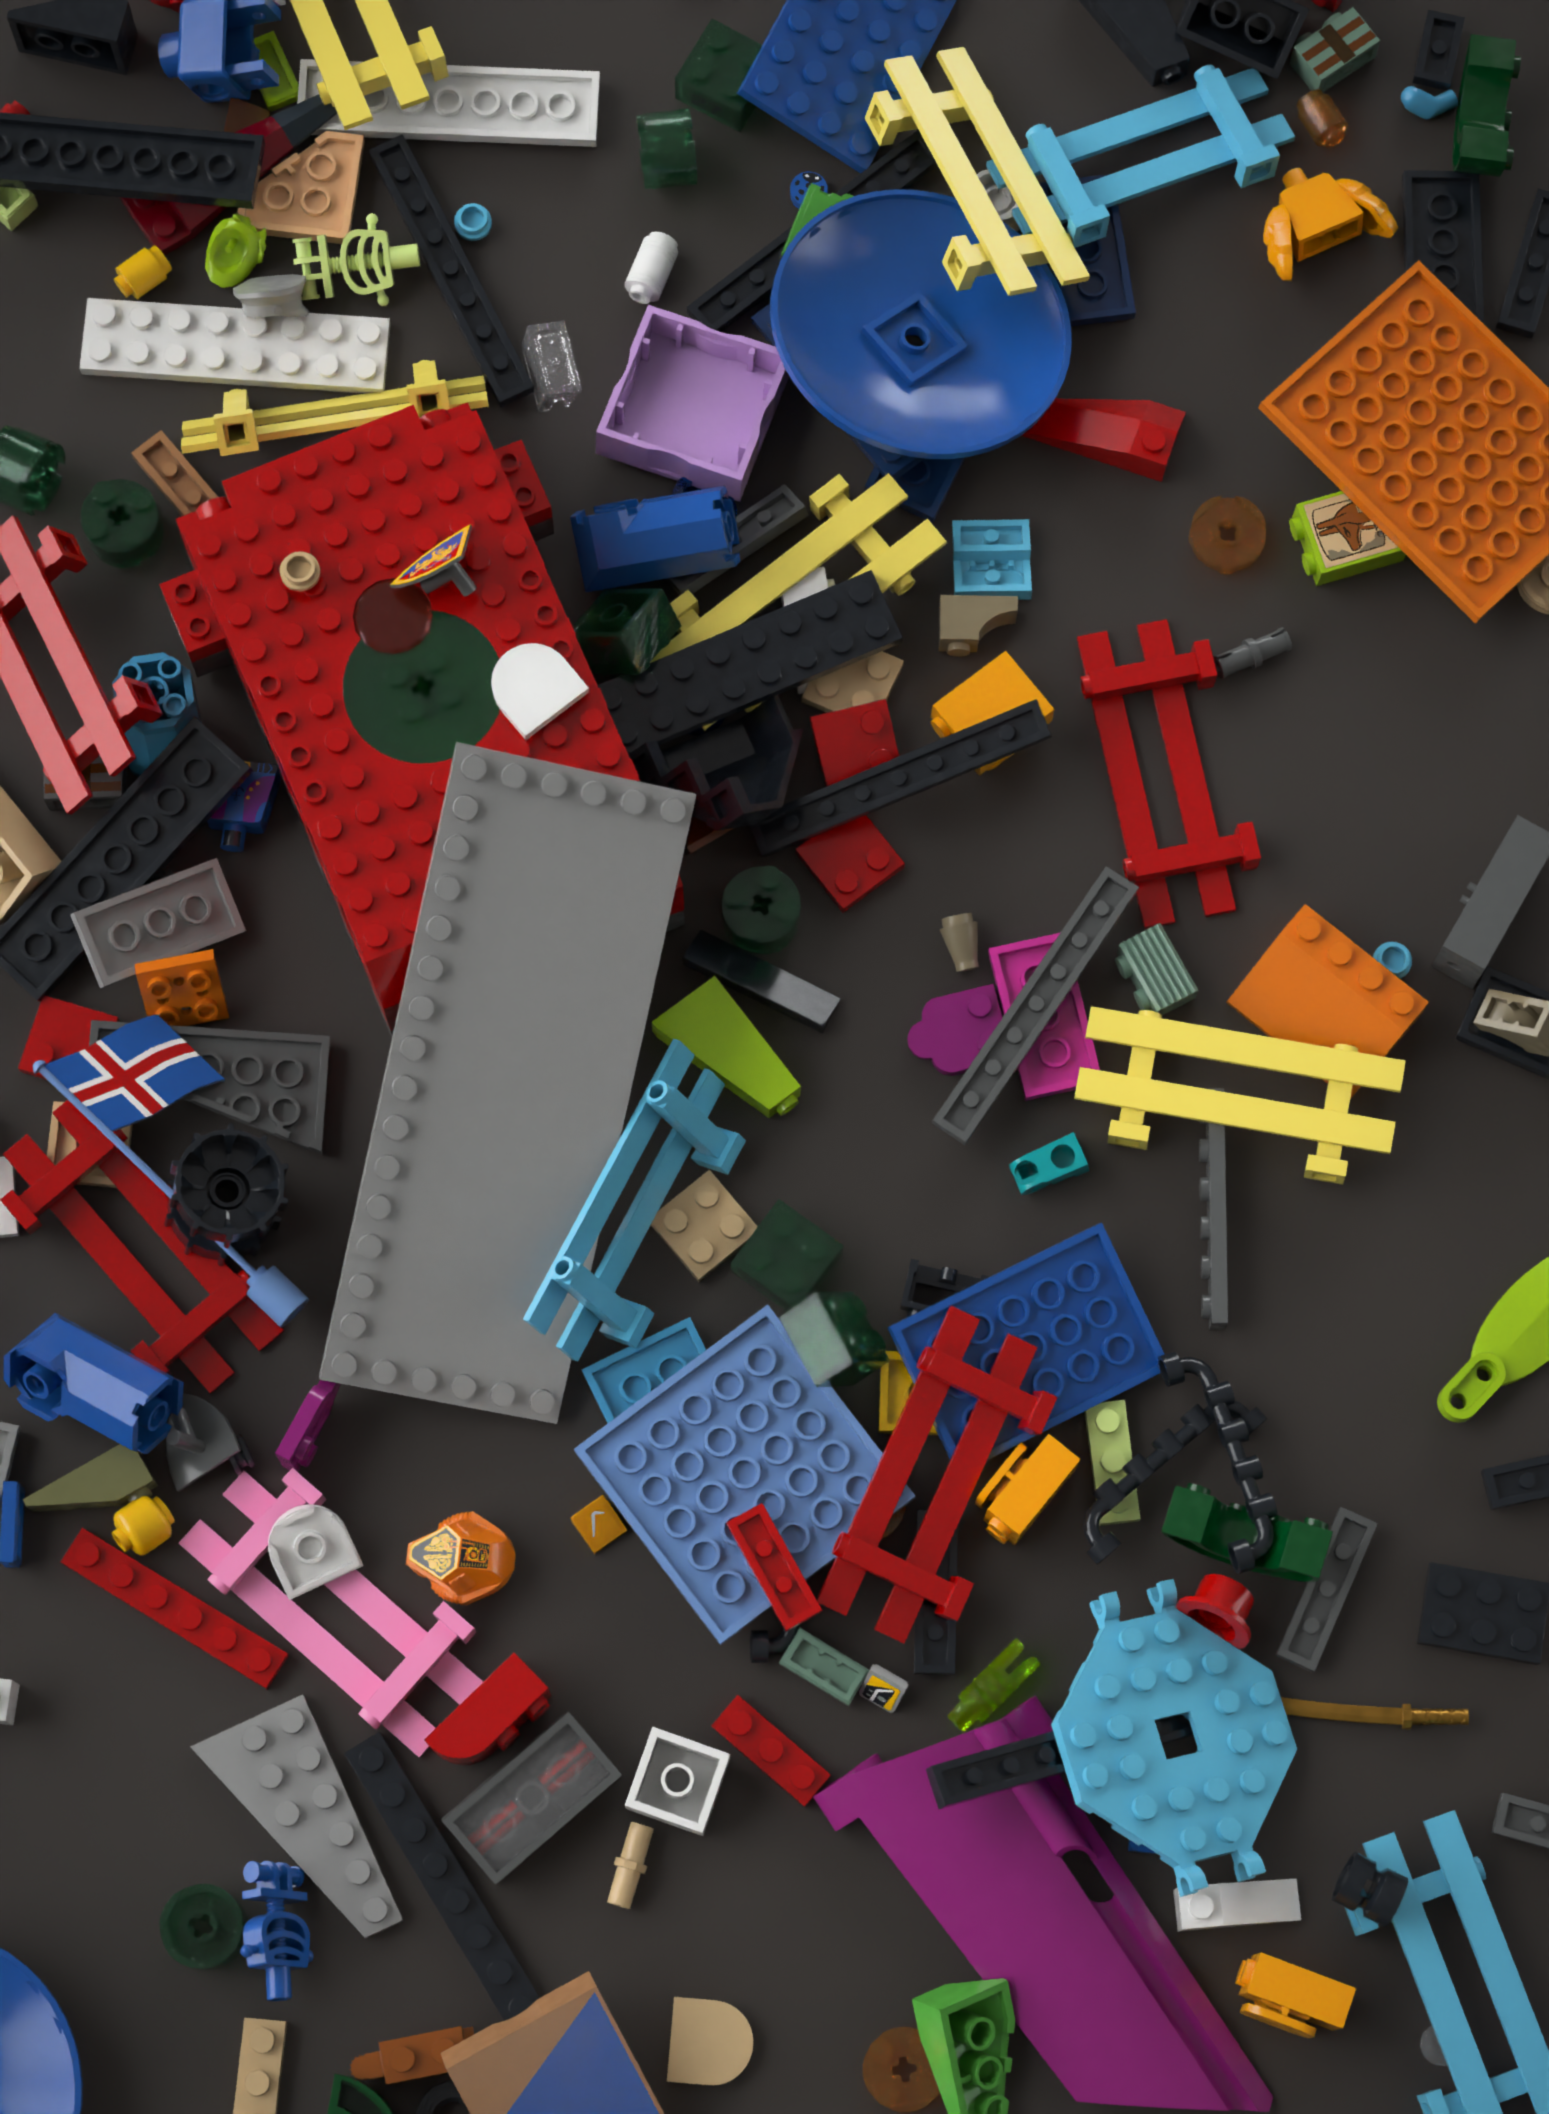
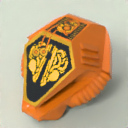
[406,1511,516,1606]

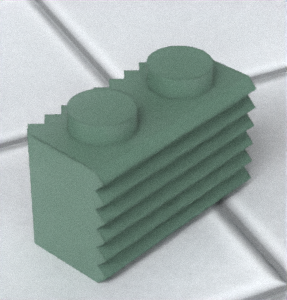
[1115,923,1199,1015]

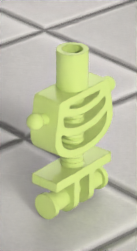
[292,213,420,306]

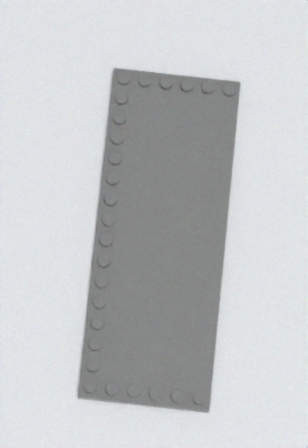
[319,742,697,1424]

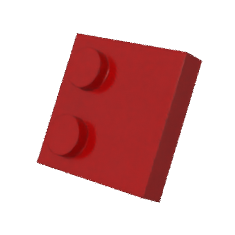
[809,699,899,787]
[795,815,905,913]
[18,996,120,1080]

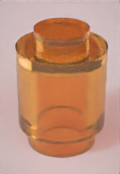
[1296,89,1348,147]

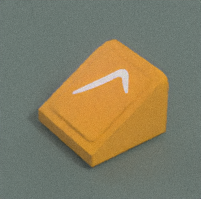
[570,1495,627,1554]

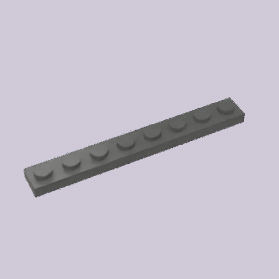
[932,866,1139,1145]

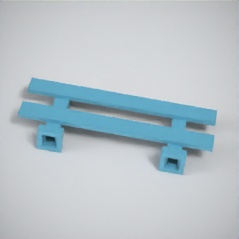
[986,65,1295,248]
[523,1038,746,1362]
[1345,1810,1549,2114]

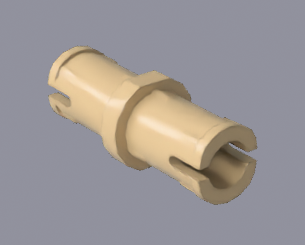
[607,1822,654,1909]

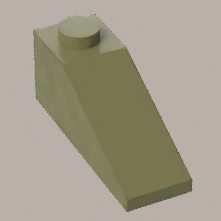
[22,1444,158,1512]

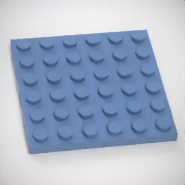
[574,1305,915,1646]

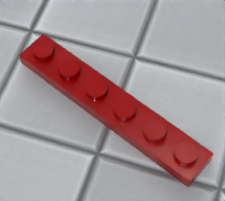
[60,1528,289,1690]

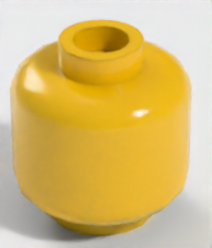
[112,1496,175,1556]

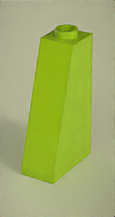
[652,976,801,1118]

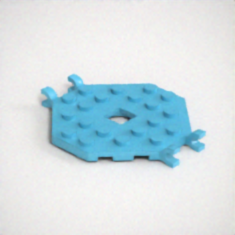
[1051,1579,1297,1897]

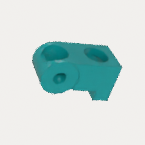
[1009,1132,1090,1195]

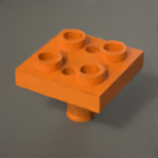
[135,949,229,1026]

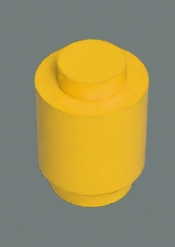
[114,245,172,300]

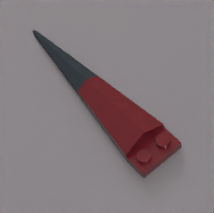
[120,94,337,256]

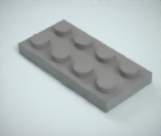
[70,858,246,988]

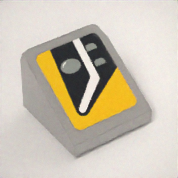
[859,1664,909,1713]

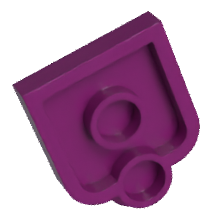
[907,984,1003,1076]
[275,1380,341,1472]

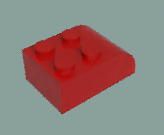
[424,1653,552,1765]

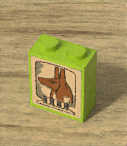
[1289,491,1406,586]

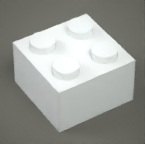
[625,1727,730,1836]

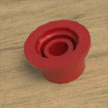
[1175,1574,1254,1649]

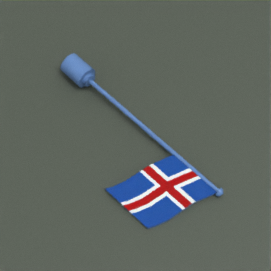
[33,1015,309,1328]

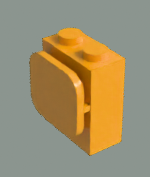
[930,651,1054,776]
[975,1434,1081,1545]
[1235,1952,1356,2038]

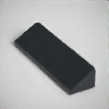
[683,930,841,1034]

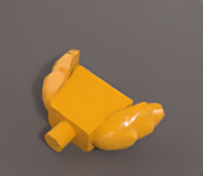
[1263,168,1398,281]

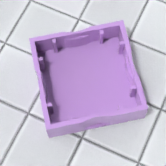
[596,305,789,502]

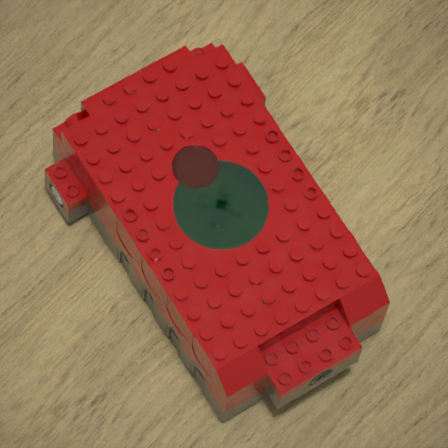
[159,402,685,1037]

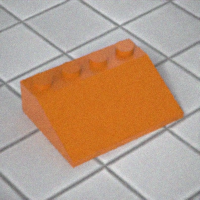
[1226,904,1429,1100]

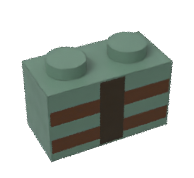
[1289,7,1381,97]

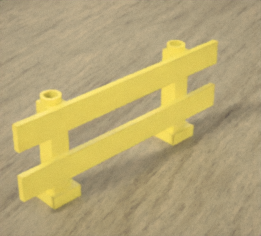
[290,0,449,130]
[865,47,1090,296]
[181,360,489,456]
[647,473,947,730]
[1074,1006,1406,1185]

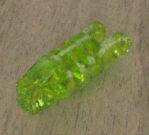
[947,1638,1041,1732]

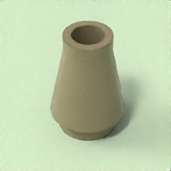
[940,913,979,972]

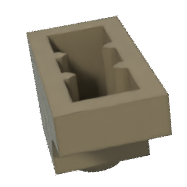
[939,595,1018,657]
[1473,989,1549,1057]

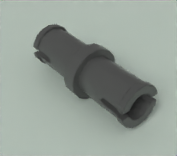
[1213,627,1292,679]

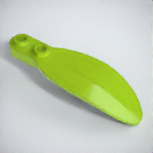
[1437,1257,1549,1423]

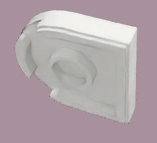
[491,643,589,740]
[268,1504,364,1600]

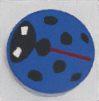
[790,171,828,209]

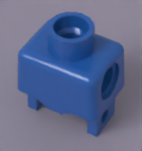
[158,0,281,103]

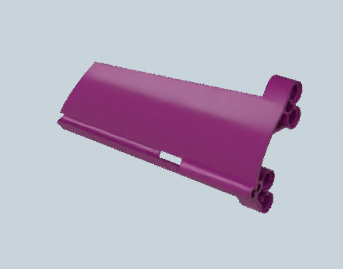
[813,1696,1273,2112]

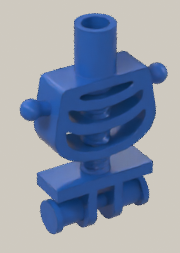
[240,1861,314,2001]

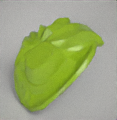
[205,213,267,288]

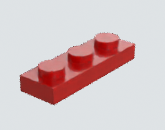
[726,1503,822,1632]
[711,1695,831,1807]

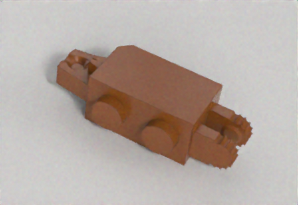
[349,2026,474,2085]

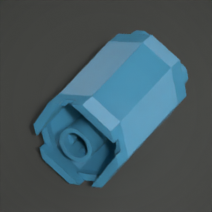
[112,652,202,777]

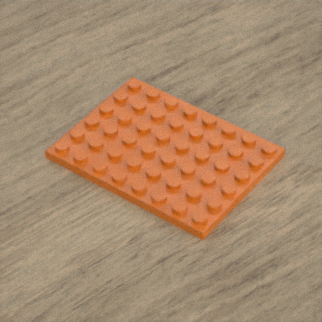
[1258,260,1549,624]

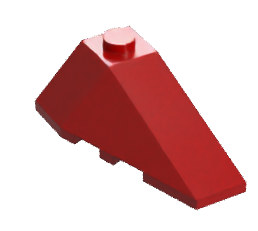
[1021,398,1186,482]

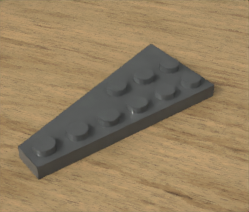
[89,1020,330,1155]

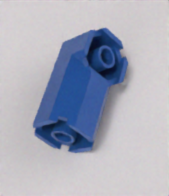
[570,486,740,592]
[4,1313,184,1454]

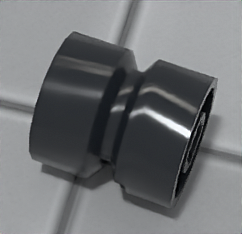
[1331,1852,1408,1927]

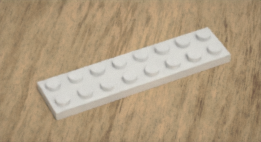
[297,59,600,147]
[79,298,391,394]

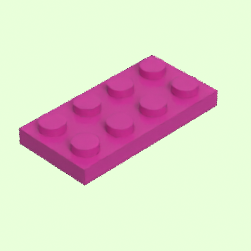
[988,932,1100,1101]

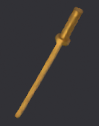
[1281,1697,1469,1730]

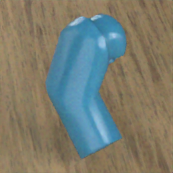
[1401,86,1458,120]

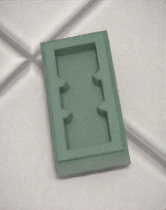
[779,1628,870,1707]

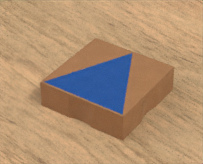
[440,1971,665,2114]

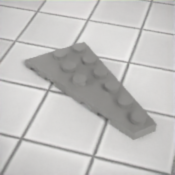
[190,1694,404,1939]

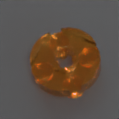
[1188,495,1266,575]
[862,2027,940,2112]

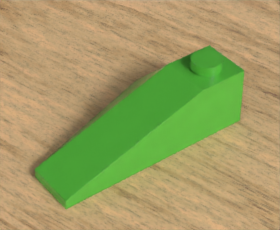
[912,1978,1015,2114]

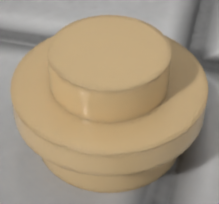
[280,551,321,592]

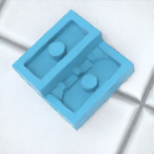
[952,519,1032,600]

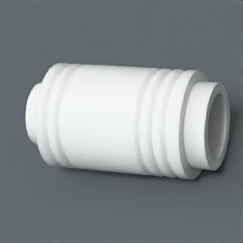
[624,232,678,304]

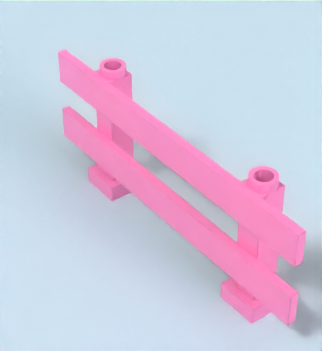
[179,1468,483,1758]

